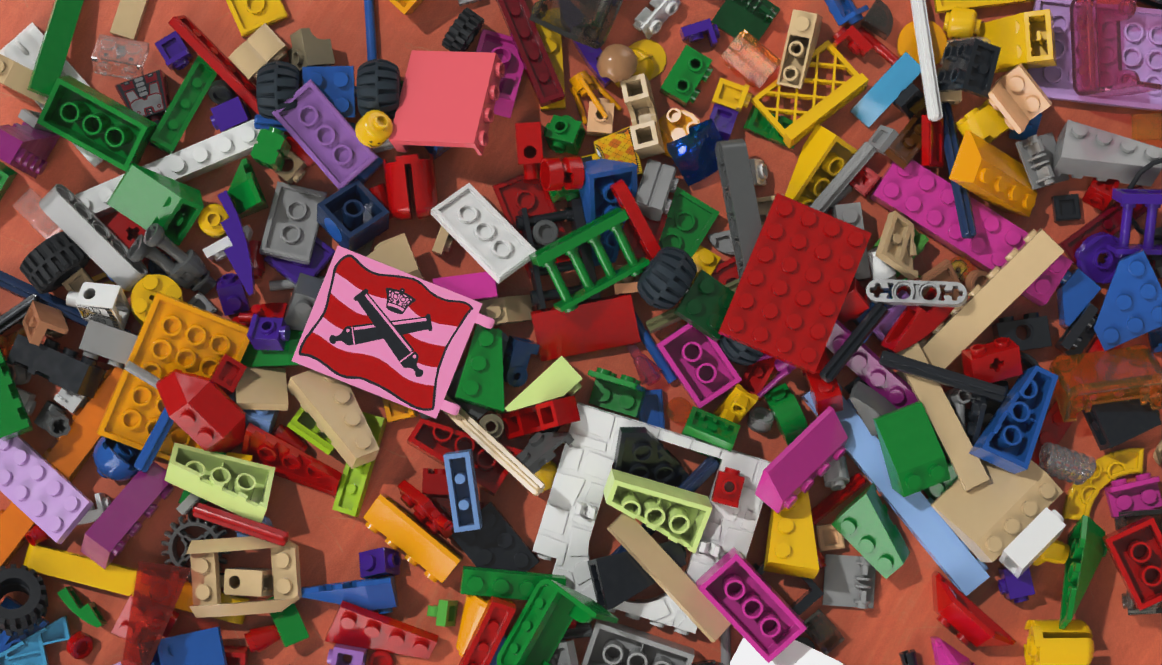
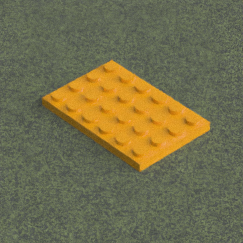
[97,291,250,461]

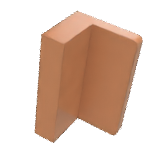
[22,300,69,346]

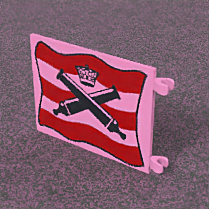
[292,246,495,418]

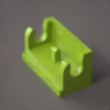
[287,407,335,455]

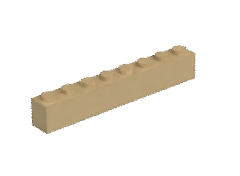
[896,228,1064,384]

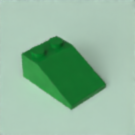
[873,401,951,497]

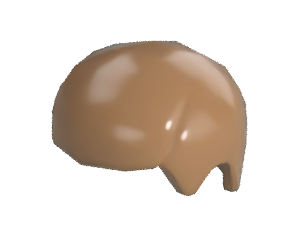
[596,44,638,83]

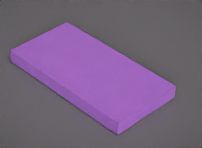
[272,79,378,190]

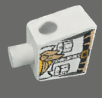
[66,282,131,331]

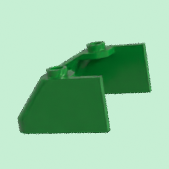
[497,579,619,665]

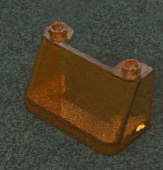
[1049,344,1162,422]

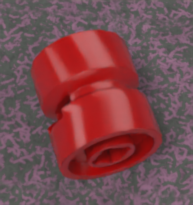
[540,156,585,192]

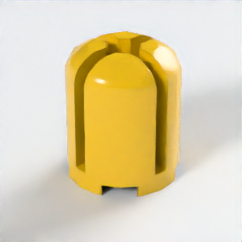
[1023,619,1094,665]

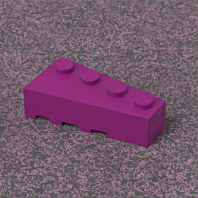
[0,122,60,179]
[80,461,174,569]

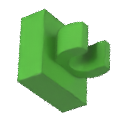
[427,599,458,627]

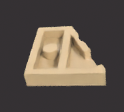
[875,211,918,280]

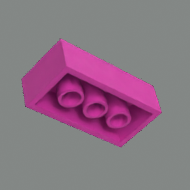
[696,547,807,664]

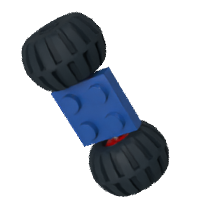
[256,59,401,121]

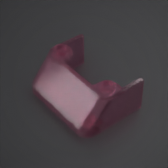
[1070,0,1162,96]

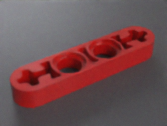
[610,179,661,261]

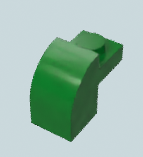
[764,383,808,446]

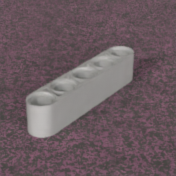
[39,184,148,291]

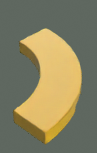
[1062,448,1144,520]

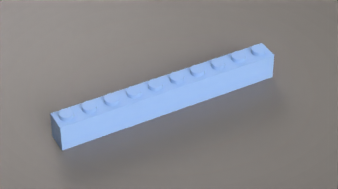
[801,383,990,596]

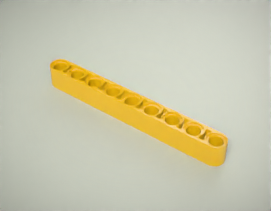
[23,543,250,624]

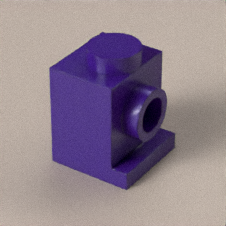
[247,314,291,351]

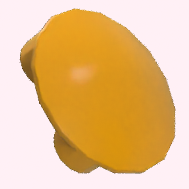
[658,108,702,158]

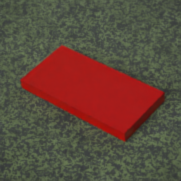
[492,168,570,280]
[531,293,641,361]

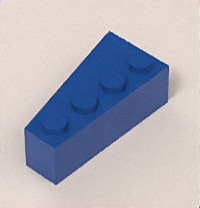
[969,365,1059,474]

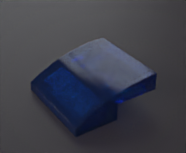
[666,118,724,186]

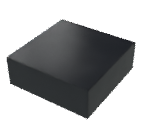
[1051,194,1081,222]

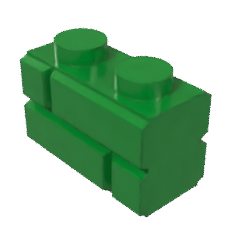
[250,126,291,172]

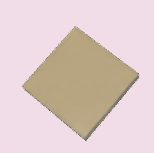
[235,367,289,411]

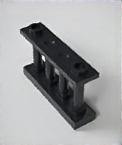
[515,198,600,310]

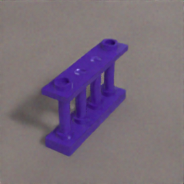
[1106,188,1162,258]

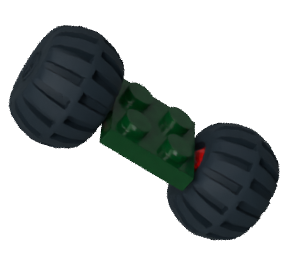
[637,246,764,366]

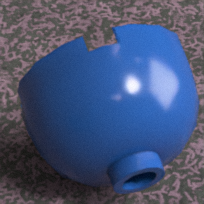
[93,436,141,481]

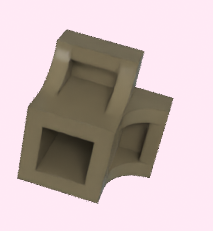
[287,28,335,75]

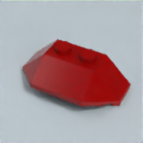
[156,369,246,453]
[932,571,1016,647]

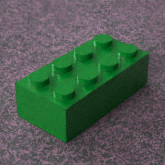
[37,75,157,172]

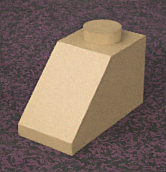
[479,295,533,327]

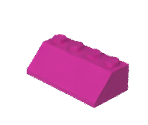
[755,406,848,514]

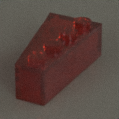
[120,561,191,665]

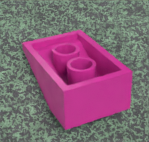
[476,29,524,118]

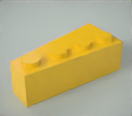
[763,491,819,579]

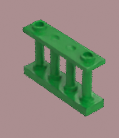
[529,207,650,313]

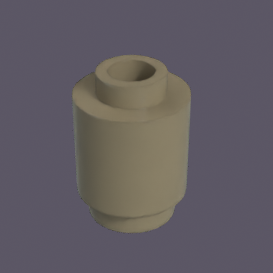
[479,414,505,440]

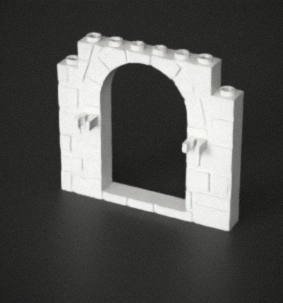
[532,402,771,635]

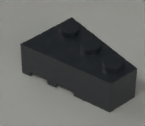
[6,334,105,398]

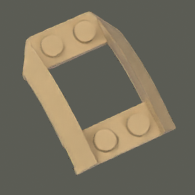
[186,536,302,618]

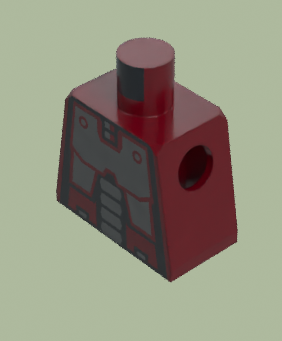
[115,69,171,129]

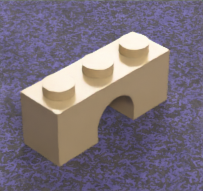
[620,73,665,159]

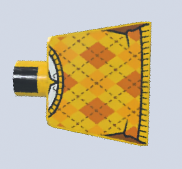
[581,127,643,177]

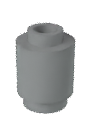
[823,456,850,491]

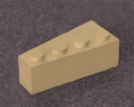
[287,369,380,469]

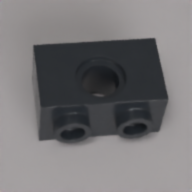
[992,312,1052,351]

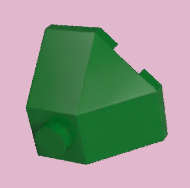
[228,158,269,219]

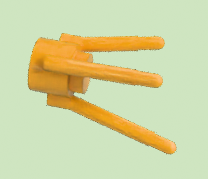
[569,70,622,125]

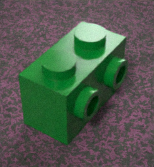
[660,45,713,107]

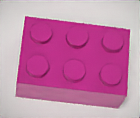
[655,323,742,409]

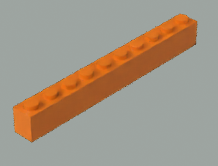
[0,366,124,568]

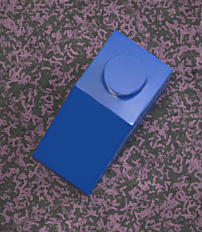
[1056,269,1101,328]

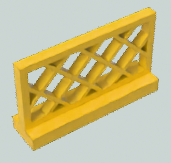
[751,40,869,149]

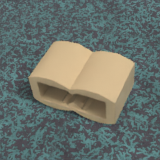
[228,23,288,82]

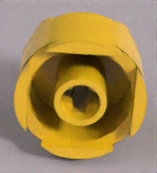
[955,99,1010,143]
[130,274,183,325]

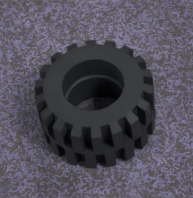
[20,231,90,294]
[0,564,48,636]

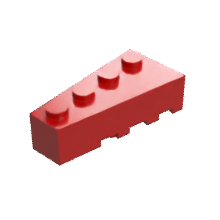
[407,418,522,496]

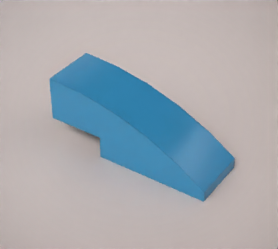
[850,52,921,128]

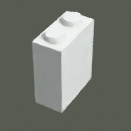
[999,507,1066,578]

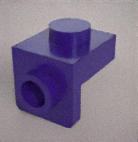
[154,31,193,70]
[216,273,250,316]
[359,547,401,579]

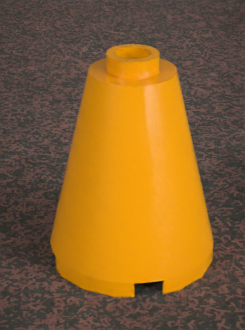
[456,594,513,657]

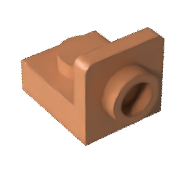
[614,264,640,294]

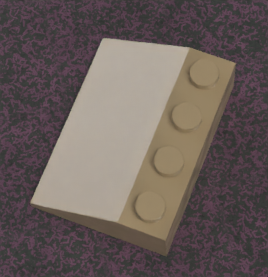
[931,458,1063,562]

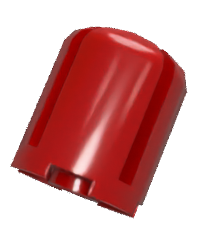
[383,154,438,220]

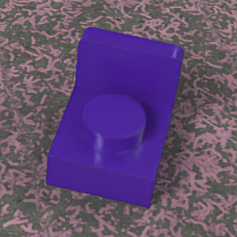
[680,18,720,48]
[702,103,739,146]

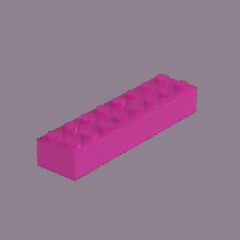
[870,159,1073,307]

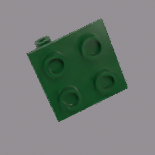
[711,0,780,50]

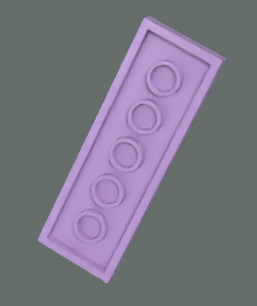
[0,436,94,544]

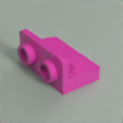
[1104,472,1162,517]

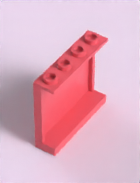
[389,50,505,156]

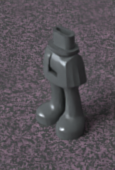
[127,223,217,295]

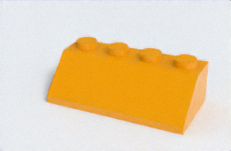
[949,130,1038,217]
[363,493,463,583]

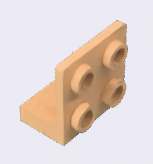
[988,63,1052,134]

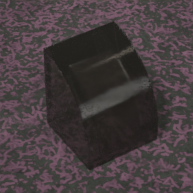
[860,0,893,40]
[804,609,845,655]

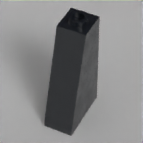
[587,541,686,610]

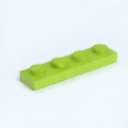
[332,412,387,517]

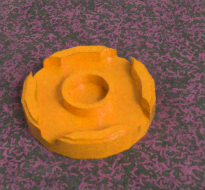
[896,21,947,66]

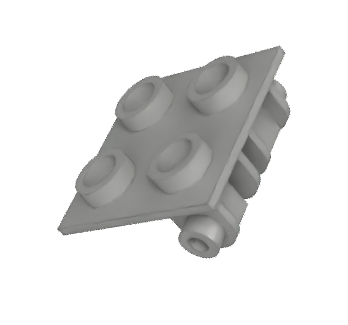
[1015,132,1070,190]
[822,554,876,609]

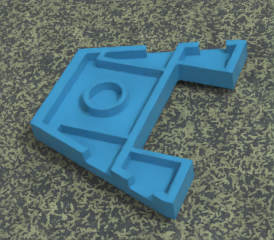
[0,616,71,665]

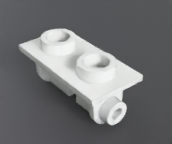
[633,0,681,40]

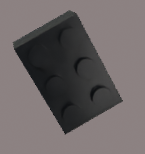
[451,502,540,572]

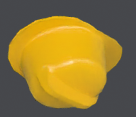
[615,39,666,88]

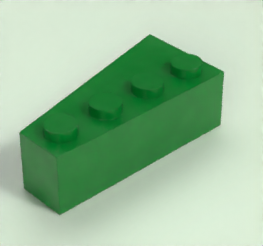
[0,348,34,441]

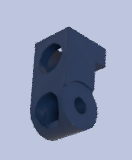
[503,335,540,387]

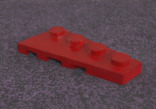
[241,422,342,496]
[325,600,439,659]

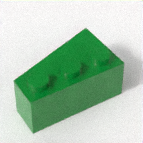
[454,324,504,414]

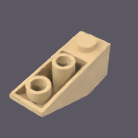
[776,9,823,89]

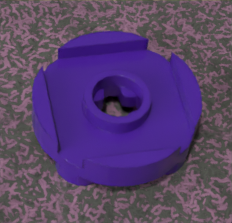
[1075,232,1122,284]

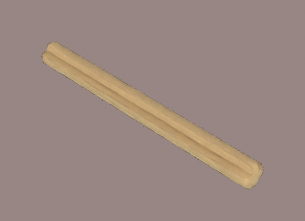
[442,394,545,496]

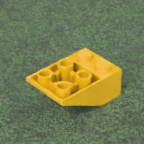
[977,9,1057,73]

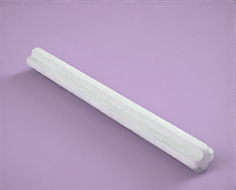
[910,0,943,122]

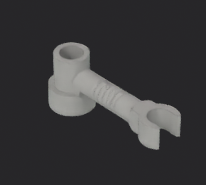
[945,388,971,433]

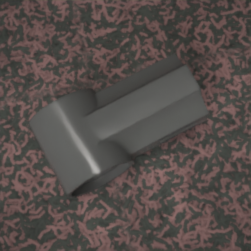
[34,400,71,438]

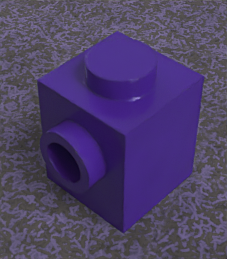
[210,96,252,132]
[997,567,1035,603]

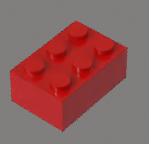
[1102,516,1162,611]

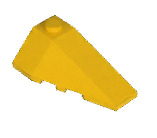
[785,124,857,206]

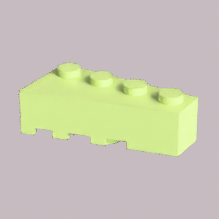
[164,443,275,523]
[603,468,712,554]

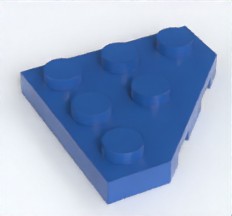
[1094,249,1162,351]

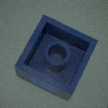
[317,179,390,252]

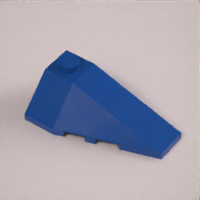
[579,159,638,266]
[301,575,398,614]

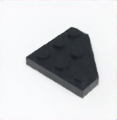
[613,427,689,488]

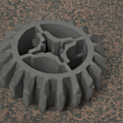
[161,513,231,582]

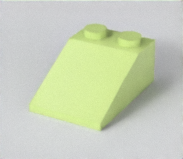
[505,356,583,412]

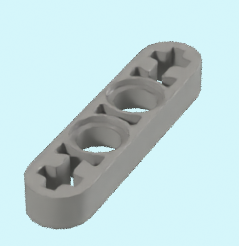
[866,279,968,307]

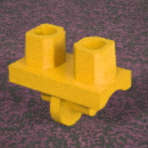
[713,383,759,424]

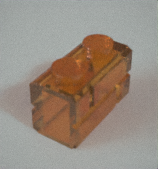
[721,29,781,89]

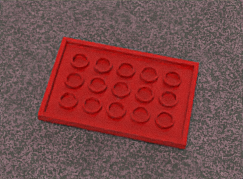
[718,193,872,374]

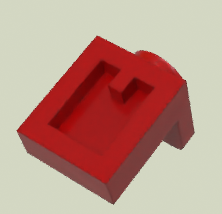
[832,25,873,57]
[1082,177,1120,211]
[210,354,247,396]

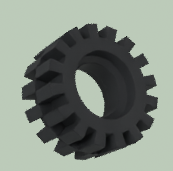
[442,8,484,52]

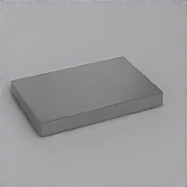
[259,181,327,265]

